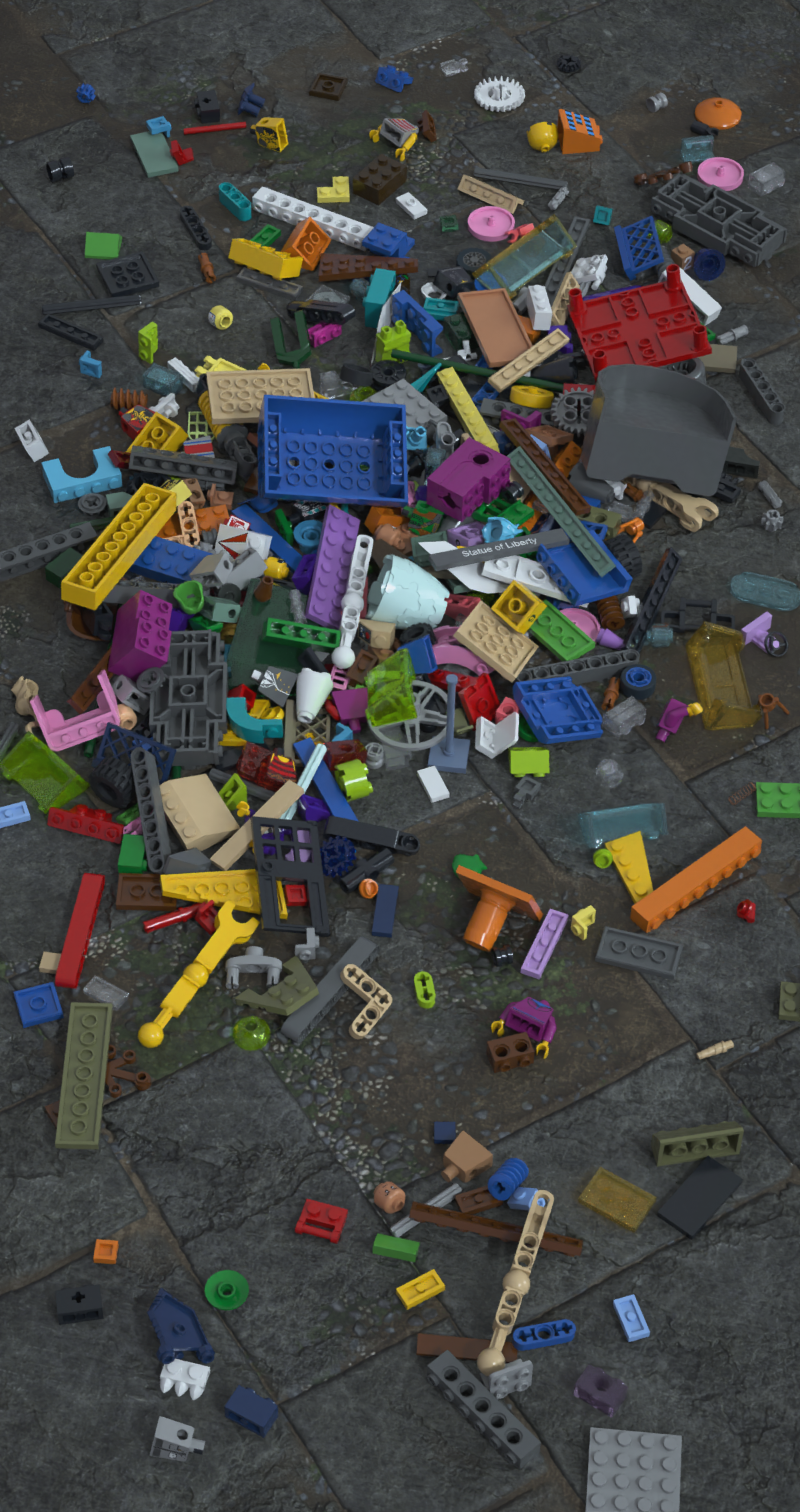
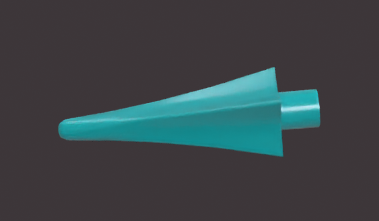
[410,362,442,393]

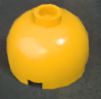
[526,122,558,152]

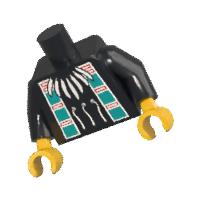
[286,501,340,526]

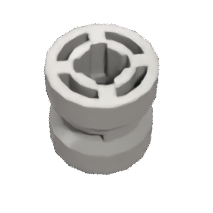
[646,92,668,113]
[364,742,384,769]

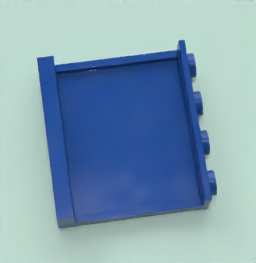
[536,530,633,607]

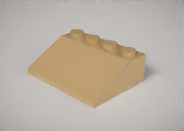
[160,774,240,851]

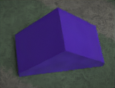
[298,794,332,822]

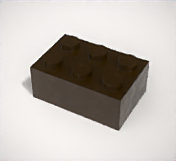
[353,154,407,206]

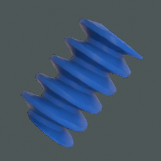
[488,1158,529,1201]

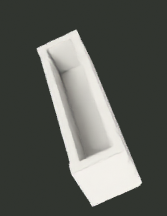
[167,357,199,392]

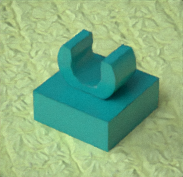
[593,205,613,225]

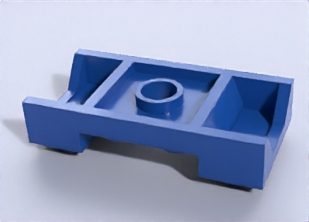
[392,290,443,357]

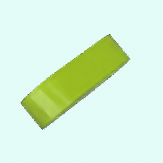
[414,971,436,1009]

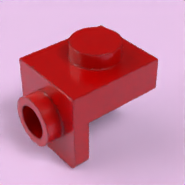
[170,140,194,166]
[195,900,218,936]

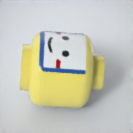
[208,305,233,330]

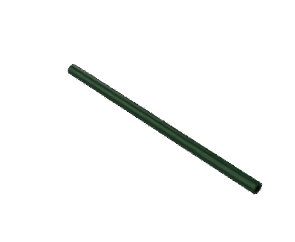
[391,349,564,393]

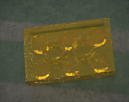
[578,1167,656,1233]

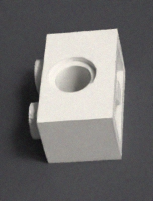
[15,419,49,462]

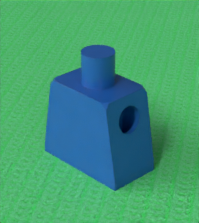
[390,634,438,674]

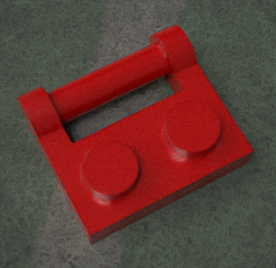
[295,1199,348,1244]

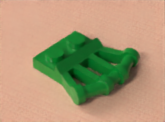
[472,493,535,527]

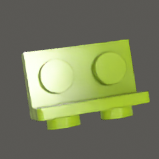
[138,321,158,364]

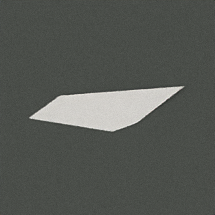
[370,281,402,367]
[418,541,510,594]

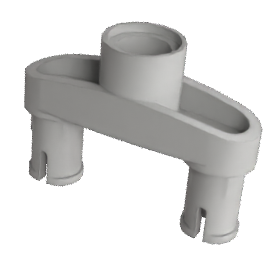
[433,421,456,469]
[225,946,282,989]

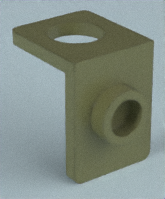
[446,708,474,737]

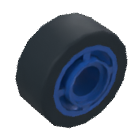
[620,664,656,700]

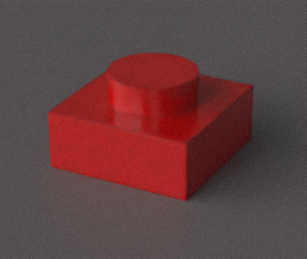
[284,885,308,906]

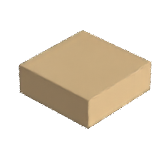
[39,952,61,974]

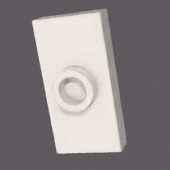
[396,192,427,219]

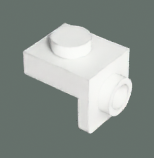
[621,596,640,618]

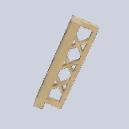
[457,174,525,214]
[550,271,580,326]

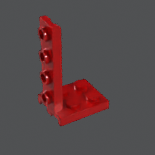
[427,669,500,731]

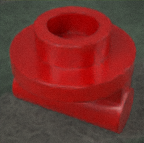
[737,899,756,923]

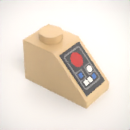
[358,619,395,650]

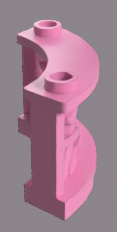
[432,625,495,676]

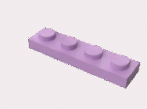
[521,909,569,979]

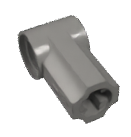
[512,287,528,315]

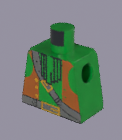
[401,500,444,536]

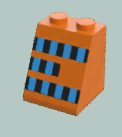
[557,109,603,154]

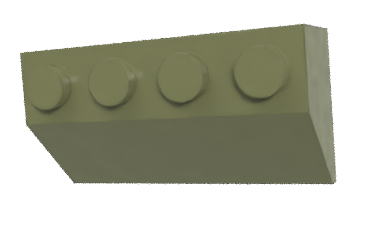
[651,1121,744,1167]

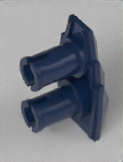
[238,83,266,117]

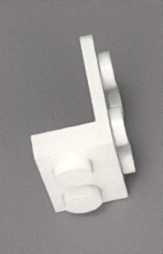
[475,712,519,759]

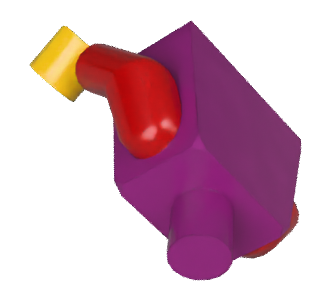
[322,687,377,734]

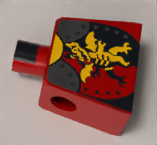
[119,405,155,441]

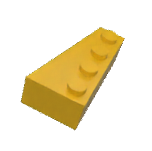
[228,238,303,280]

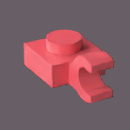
[505,223,535,243]

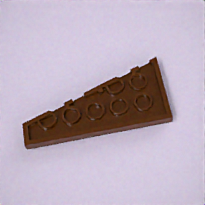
[318,253,419,282]

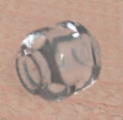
[595,759,624,788]

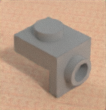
[295,928,319,961]

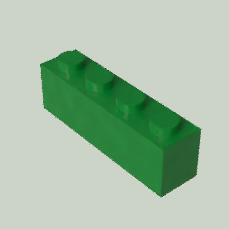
[261,617,341,654]

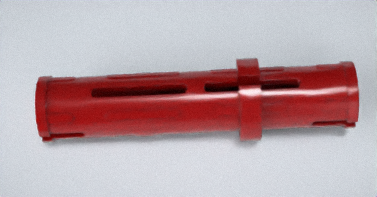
[142,903,201,934]

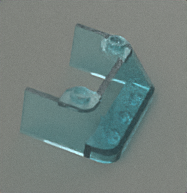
[578,803,668,848]

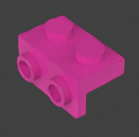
[308,323,342,348]

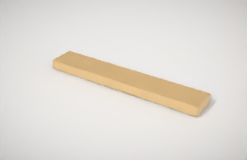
[487,328,570,393]
[210,780,305,871]

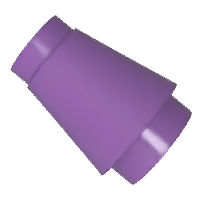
[596,628,624,650]

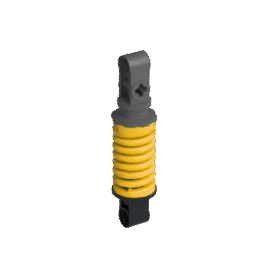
[196,373,257,476]

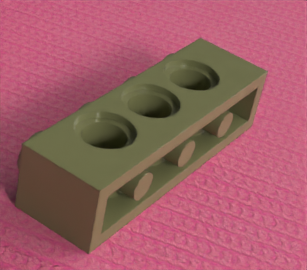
[547,506,621,540]

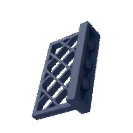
[91,722,177,785]

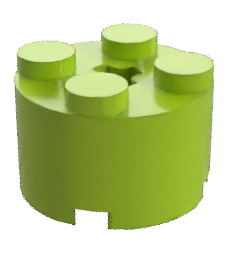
[334,759,373,802]

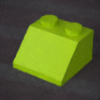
[508,747,549,777]

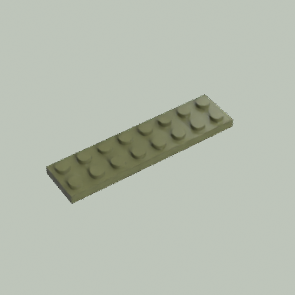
[55,1002,113,1149]

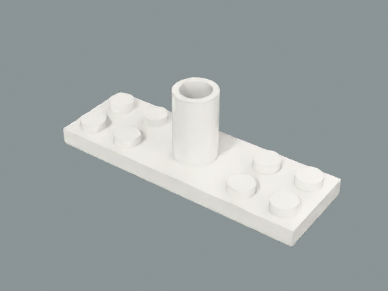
[481,555,589,608]

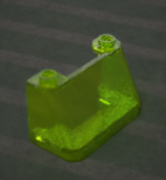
[364,648,418,727]
[0,731,90,814]

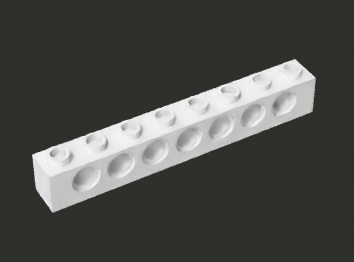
[252,186,374,251]

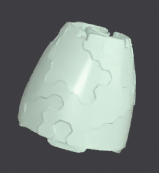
[365,554,450,630]

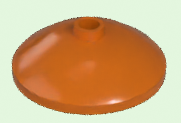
[695,97,742,130]

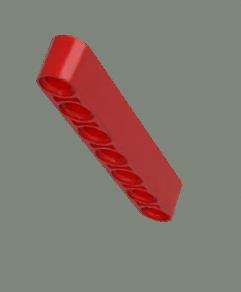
[55,872,105,989]

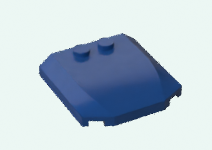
[513,676,603,744]

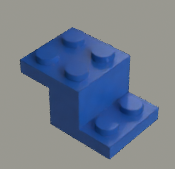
[362,222,415,258]

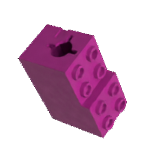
[427,437,511,522]
[108,590,173,683]

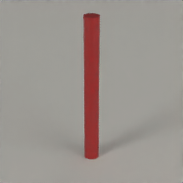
[183,122,246,135]

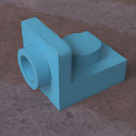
[146,116,172,138]
[79,350,102,378]
[332,722,353,756]

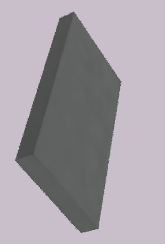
[595,926,683,980]

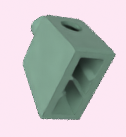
[199,595,247,623]

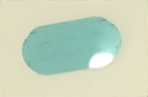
[730,572,800,611]

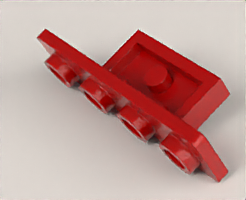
[47,804,124,844]

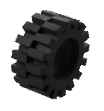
[400,622,436,645]

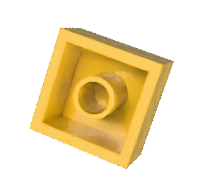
[491,580,547,634]

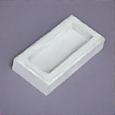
[417,766,449,803]

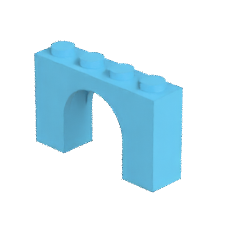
[41,446,123,503]

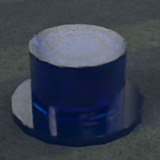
[694,248,725,281]

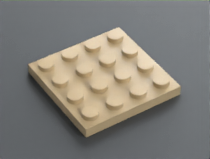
[453,601,539,683]

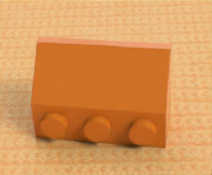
[281,217,332,271]

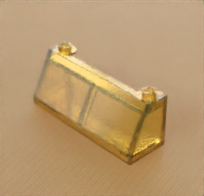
[685,621,763,730]

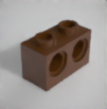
[486,1032,535,1073]

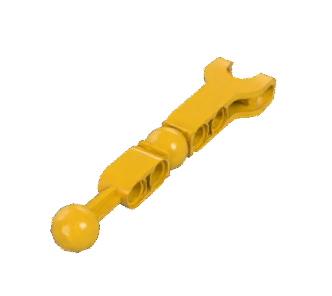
[138,900,260,1048]

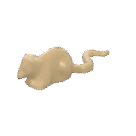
[11,676,40,743]

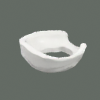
[421,282,447,299]

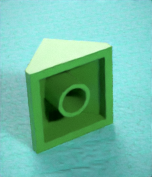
[85,232,122,260]

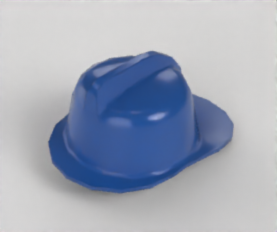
[238,496,278,513]

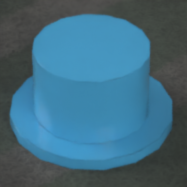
[293,520,323,554]

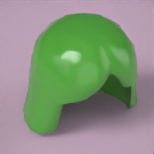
[173,580,204,615]

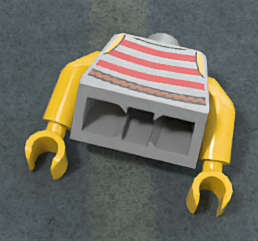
[369,118,419,161]

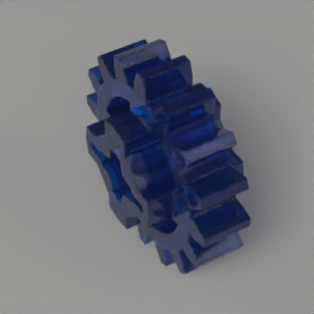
[320,835,357,878]

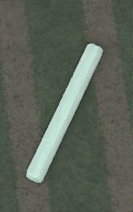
[279,743,327,820]

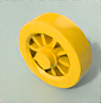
[510,385,554,409]

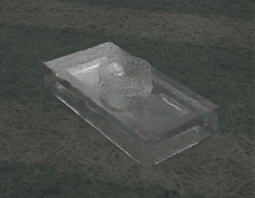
[83,975,129,1011]

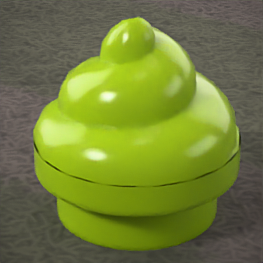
[593,849,613,868]

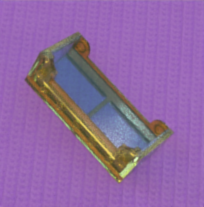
[472,214,577,299]

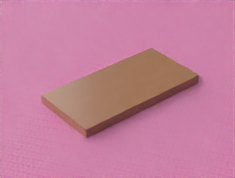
[457,288,533,368]

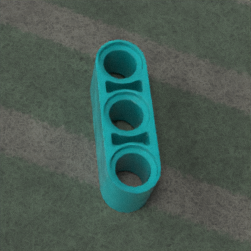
[219,182,252,221]

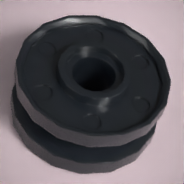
[371,360,406,393]

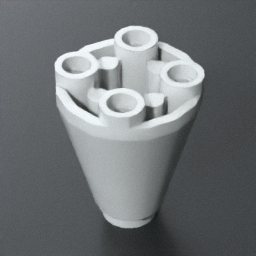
[296,668,334,723]

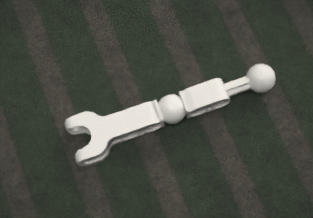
[332,535,373,669]

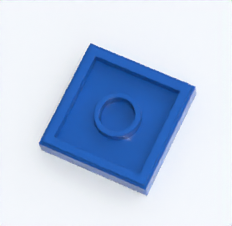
[13,982,64,1028]

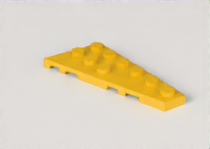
[160,869,288,920]

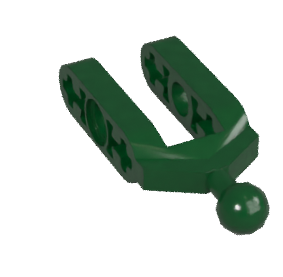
[270,310,312,369]

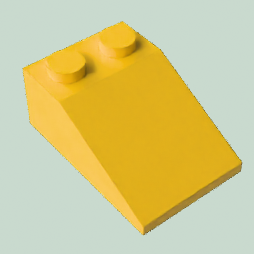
[126,412,189,453]

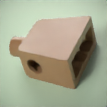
[441,1130,493,1183]

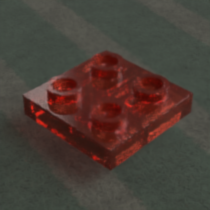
[236,741,282,789]

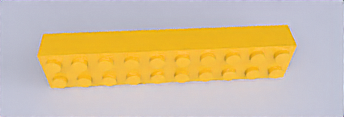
[61,483,177,610]

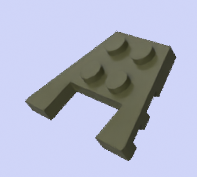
[234,956,319,1016]

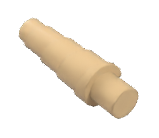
[696,1040,734,1060]

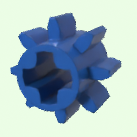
[76,83,96,104]

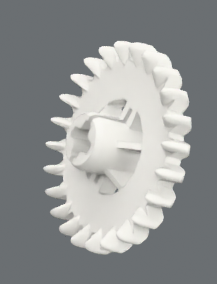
[474,76,525,112]

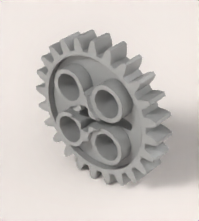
[550,387,594,437]

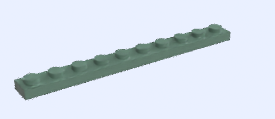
[507,446,616,577]

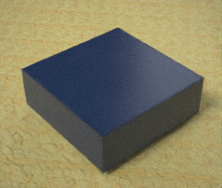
[434,1122,456,1144]

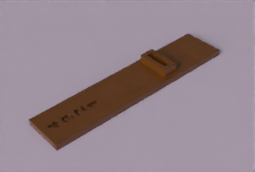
[416,1333,517,1363]

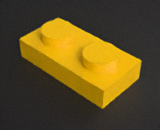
[396,1269,445,1310]

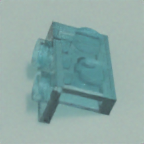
[680,135,715,163]

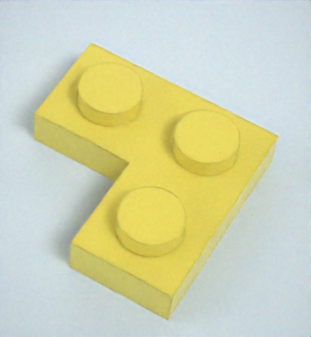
[317,176,350,203]

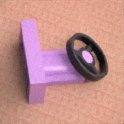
[740,612,788,657]

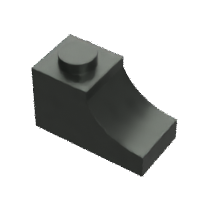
[723,447,760,478]

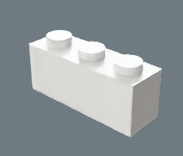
[526,285,552,330]

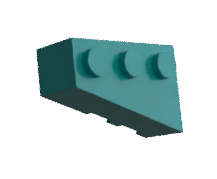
[362,268,396,328]

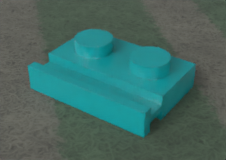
[423,297,459,322]

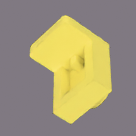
[571,905,596,940]

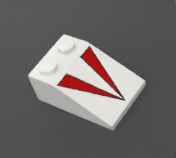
[214,524,272,562]

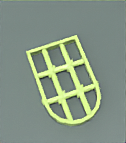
[187,412,215,442]

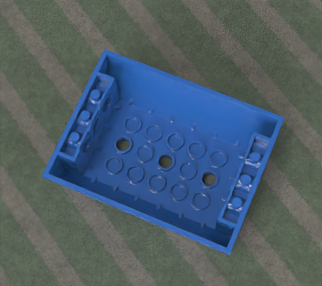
[257,395,408,508]

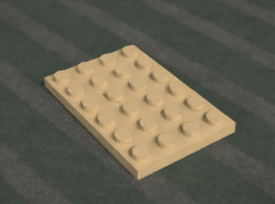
[206,368,315,424]

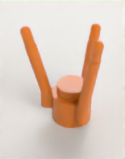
[604,517,644,543]

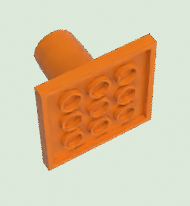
[456,865,543,952]

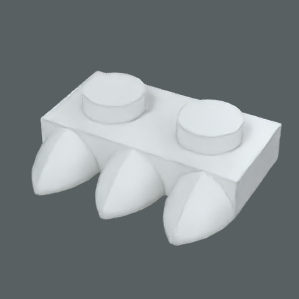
[160,1359,210,1400]

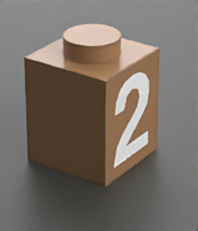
[671,244,695,272]

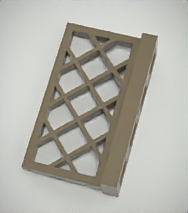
[281,699,330,769]

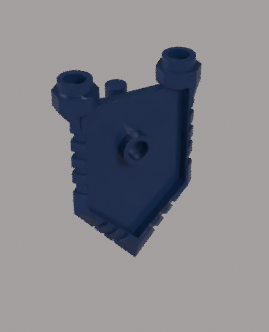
[147,1287,215,1364]

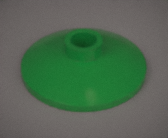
[205,1270,249,1310]

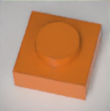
[93,1239,119,1264]

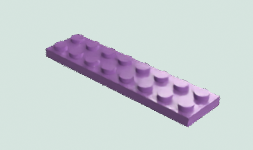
[305,504,360,630]

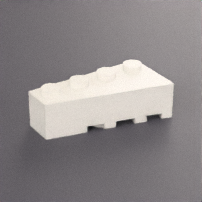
[658,268,722,326]

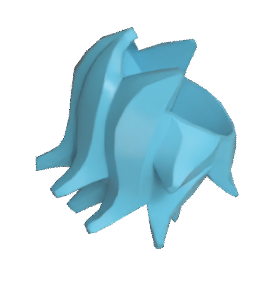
[481,517,523,543]

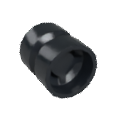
[46,157,74,183]

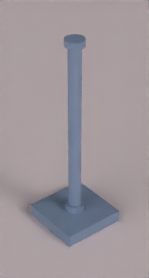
[428,674,470,774]

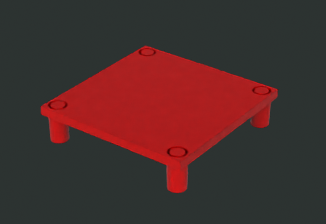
[567,264,712,382]

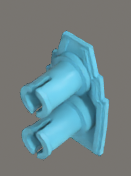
[406,426,427,450]

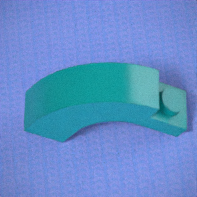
[226,697,284,744]

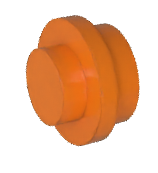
[359,879,378,899]

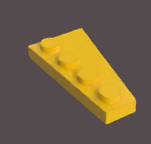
[604,831,653,904]

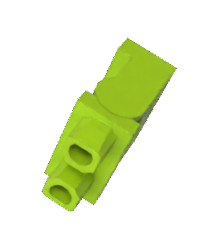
[375,320,411,363]

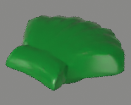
[452,854,488,879]

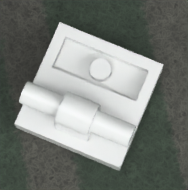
[570,254,608,290]

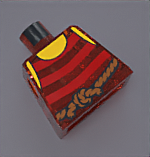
[256,747,297,792]

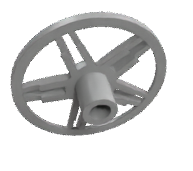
[367,680,455,751]

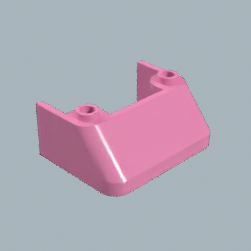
[30,669,120,751]

